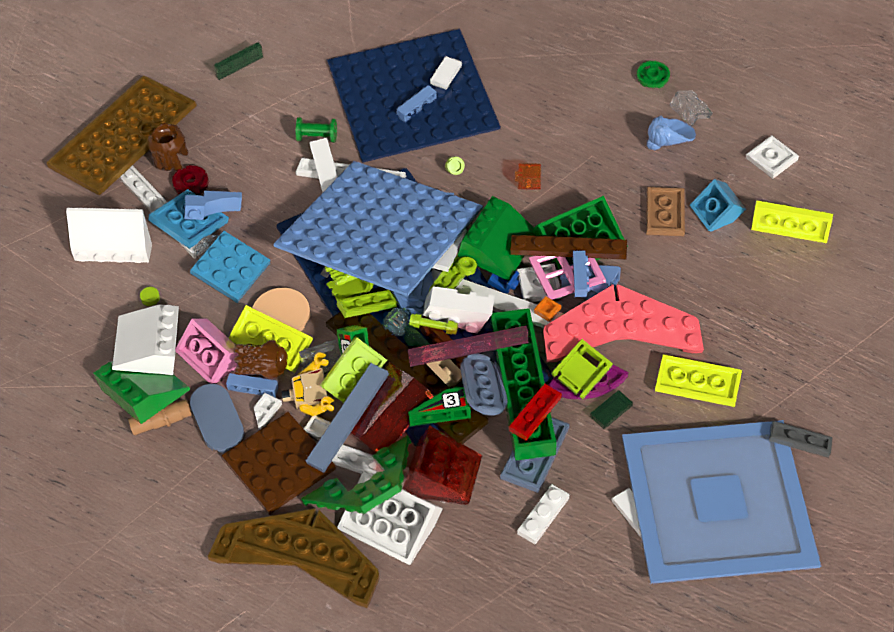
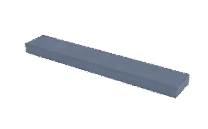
[306,363,389,473]

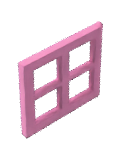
[529,256,606,300]

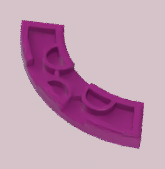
[548,365,629,399]

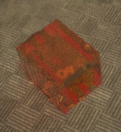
[515,163,541,190]

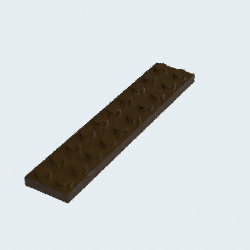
[326,311,488,447]

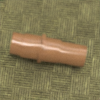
[128,399,192,436]

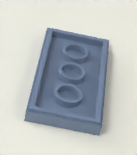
[500,418,570,493]

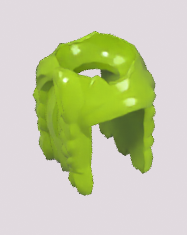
[325,266,374,301]

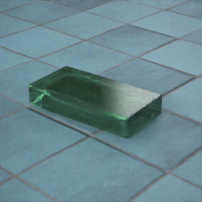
[590,390,633,429]

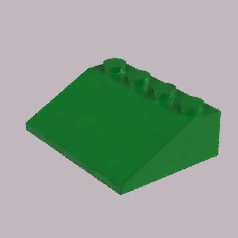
[457,196,535,281]
[532,196,628,276]
[93,361,190,424]

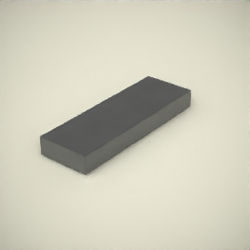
[769,421,833,458]

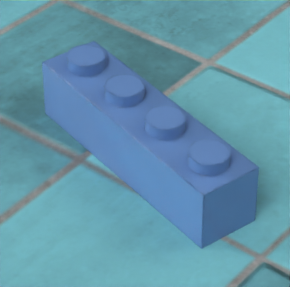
[397,85,436,122]
[573,251,589,297]
[226,373,279,398]

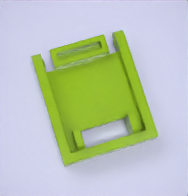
[551,339,613,400]

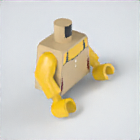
[281,352,334,416]

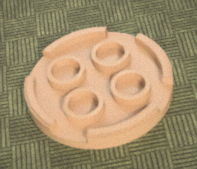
[253,288,310,332]

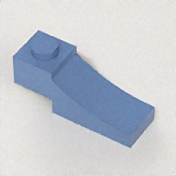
[184,191,242,220]

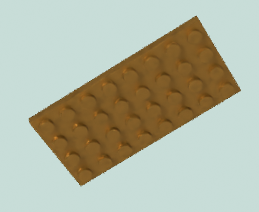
[46,75,197,196]

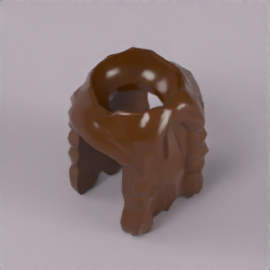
[147,123,188,171]
[234,340,288,380]

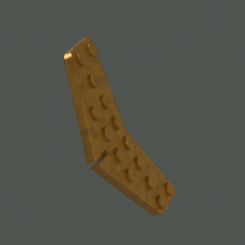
[208,509,379,608]

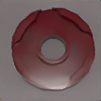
[172,165,209,196]

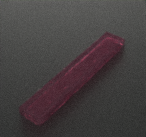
[408,326,528,367]

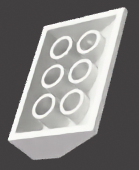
[66,208,152,263]
[112,305,179,375]
[337,471,443,565]

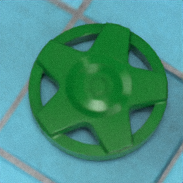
[637,61,670,88]

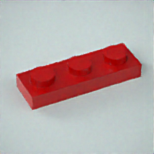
[509,384,562,441]

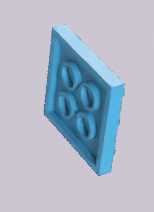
[148,189,229,249]
[190,231,270,303]

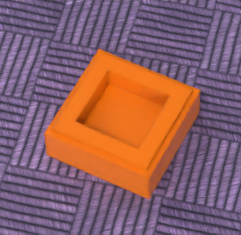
[534,296,561,322]

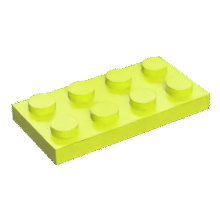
[751,201,833,243]
[228,305,313,373]
[655,355,742,407]

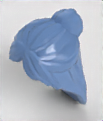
[647,116,696,150]

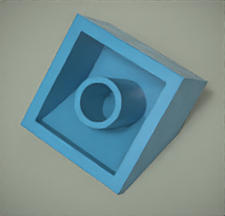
[690,179,746,232]

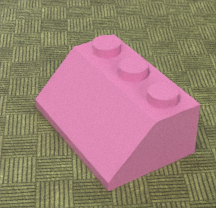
[175,319,238,384]

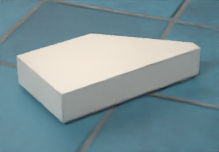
[254,393,282,430]

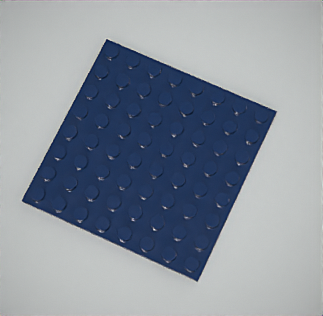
[327,29,501,163]

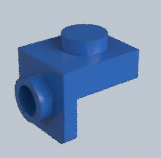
[487,271,520,294]

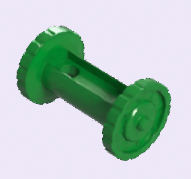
[295,117,337,143]

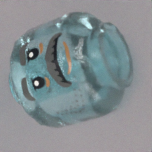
[383,307,411,336]

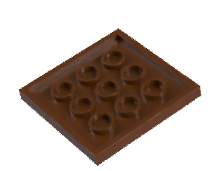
[221,412,336,515]

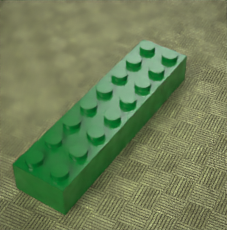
[491,308,556,461]

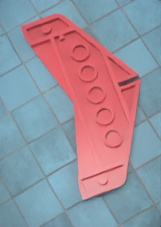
[543,284,704,363]

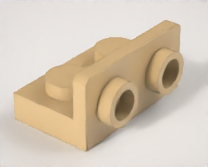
[419,350,462,387]

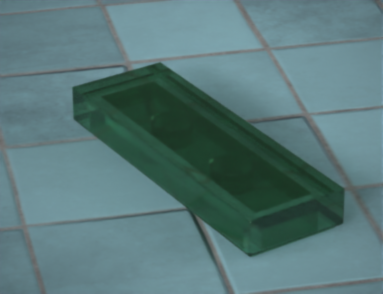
[214,42,263,80]

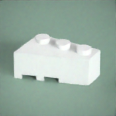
[423,286,495,334]

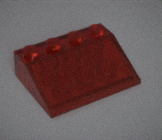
[350,363,433,454]
[402,425,482,505]

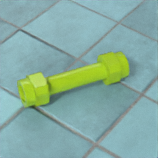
[409,314,458,335]

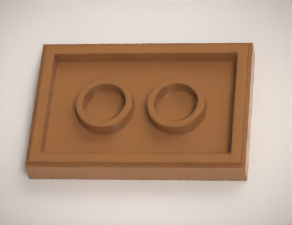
[646,187,685,236]

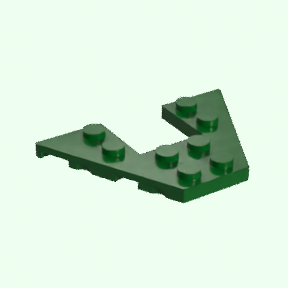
[301,435,411,514]

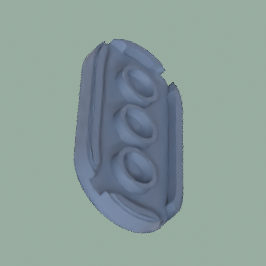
[460,354,507,415]
[190,384,244,453]

